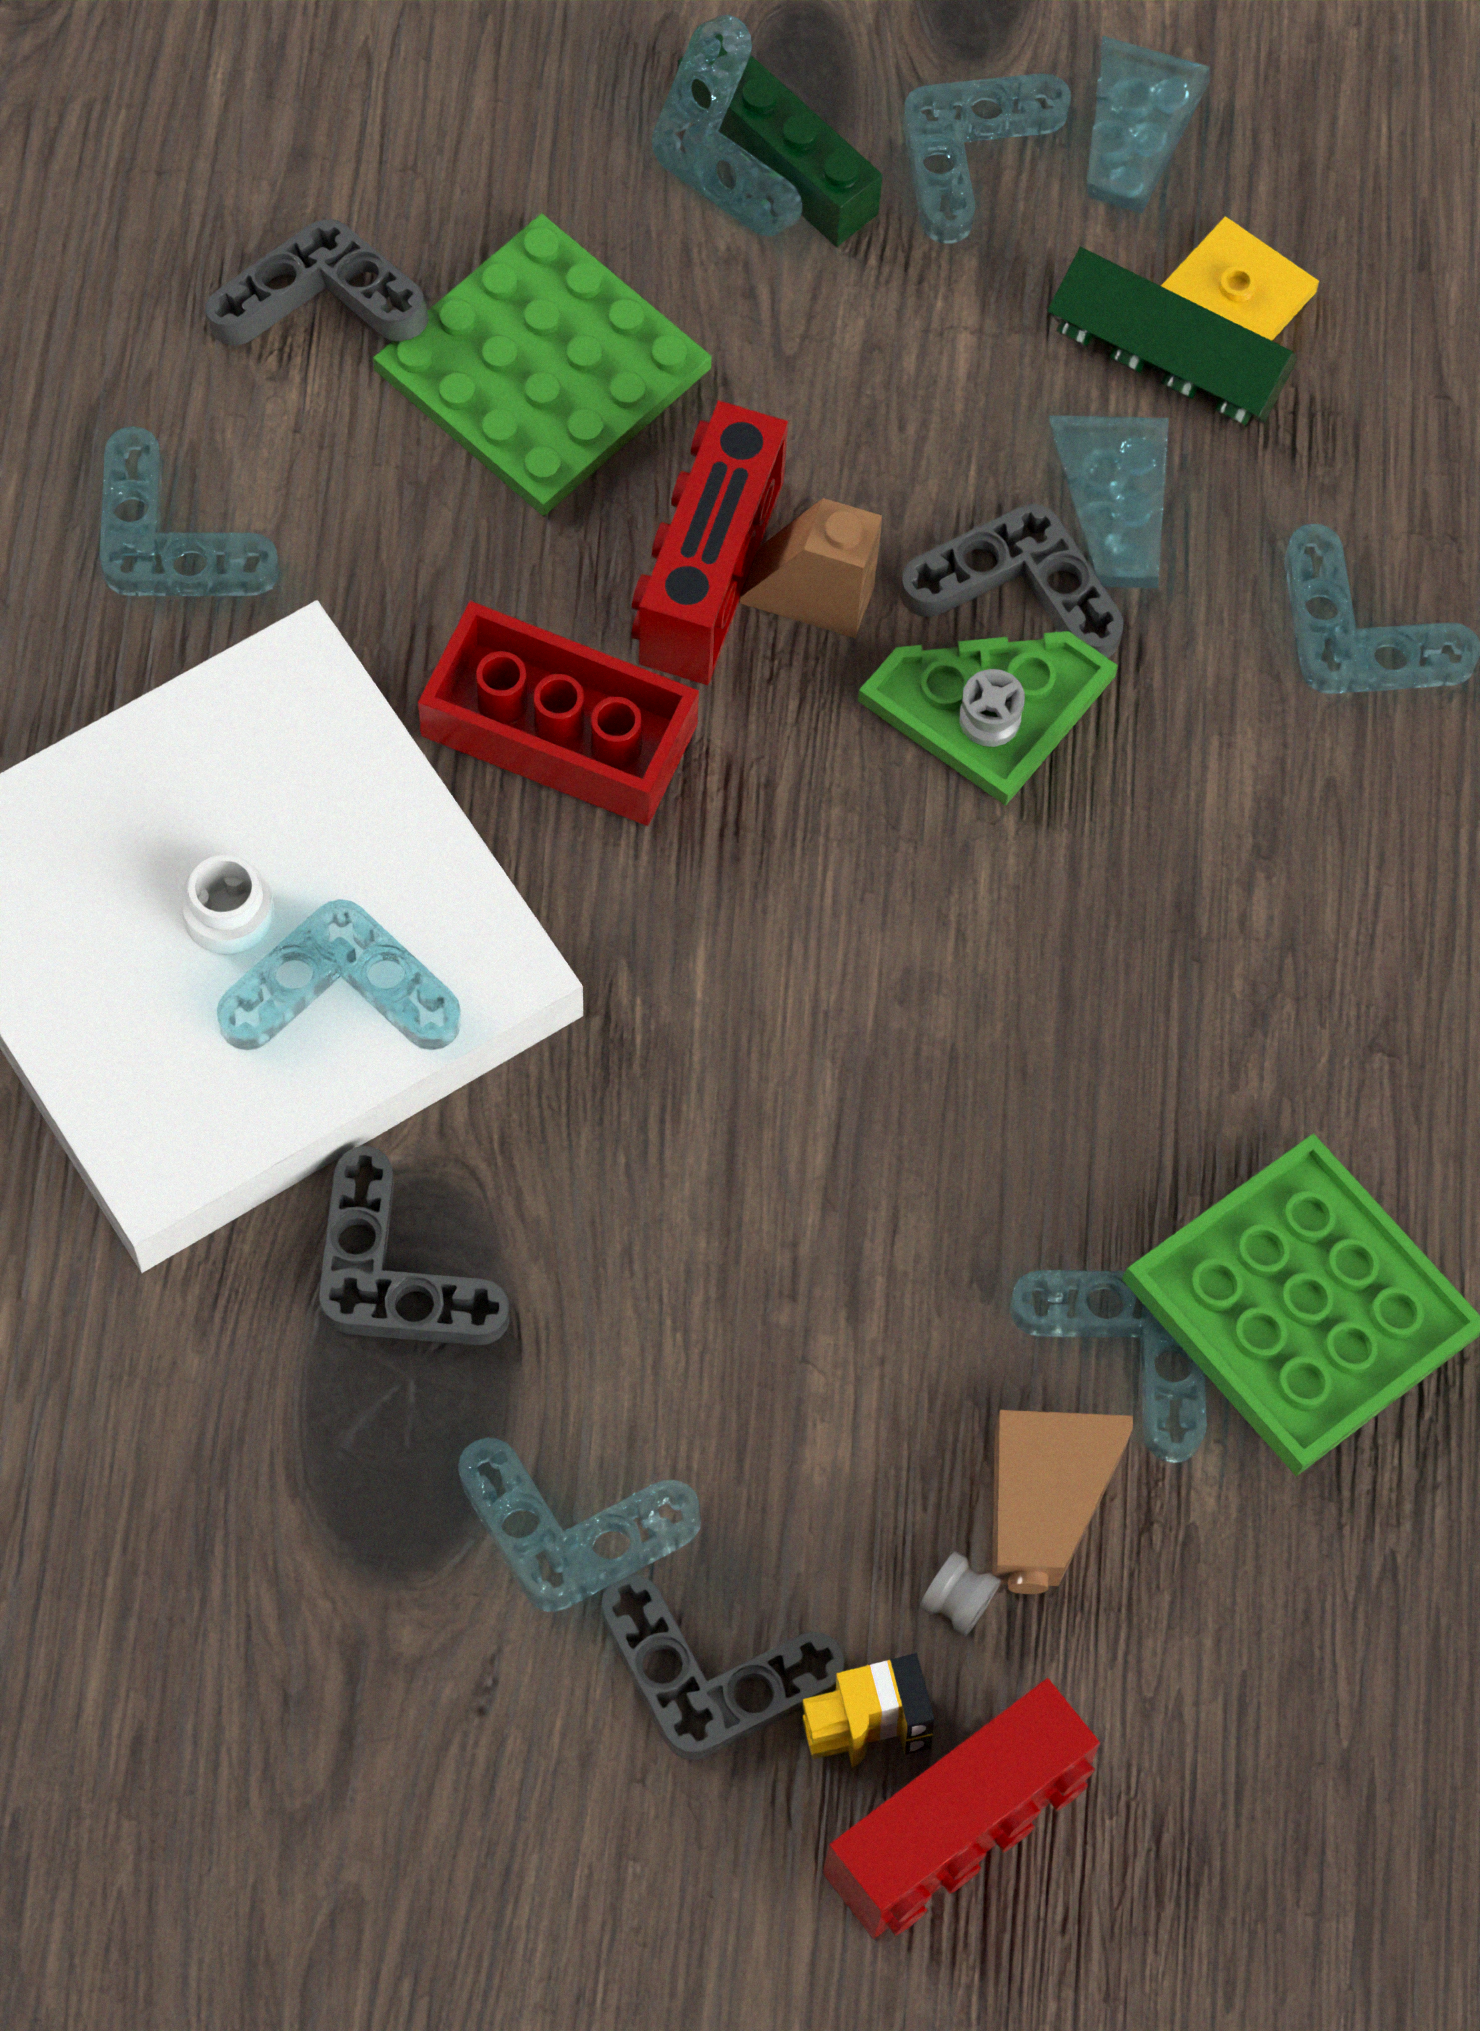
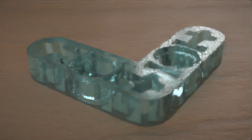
[651,15,802,236]
[903,73,1071,244]
[100,426,280,596]
[1284,524,1480,694]
[216,899,461,1050]
[1009,1270,1207,1463]
[458,1438,701,1612]

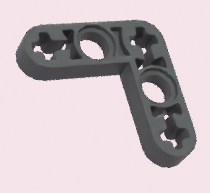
[205,219,429,345]
[900,504,1124,658]
[319,1146,510,1345]
[602,1574,844,1760]

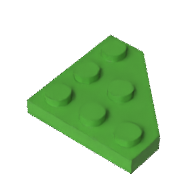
[858,631,1118,806]

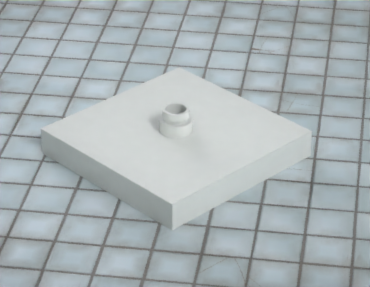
[0,600,583,1273]

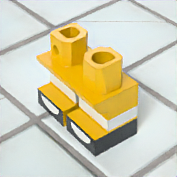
[803,1653,934,1767]

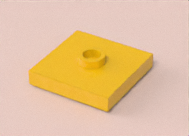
[1161,216,1319,341]

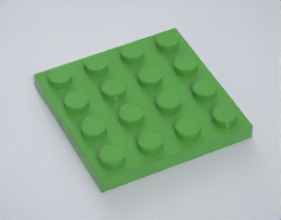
[373,213,712,517]
[1121,1133,1480,1477]

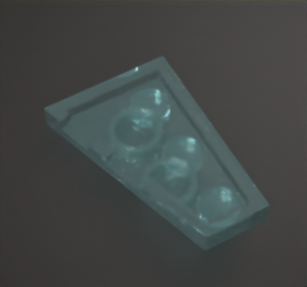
[1087,36,1210,213]
[1049,415,1169,588]

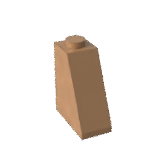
[740,498,882,638]
[992,1410,1133,1594]

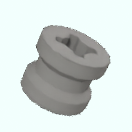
[959,669,1025,747]
[920,1551,1001,1637]

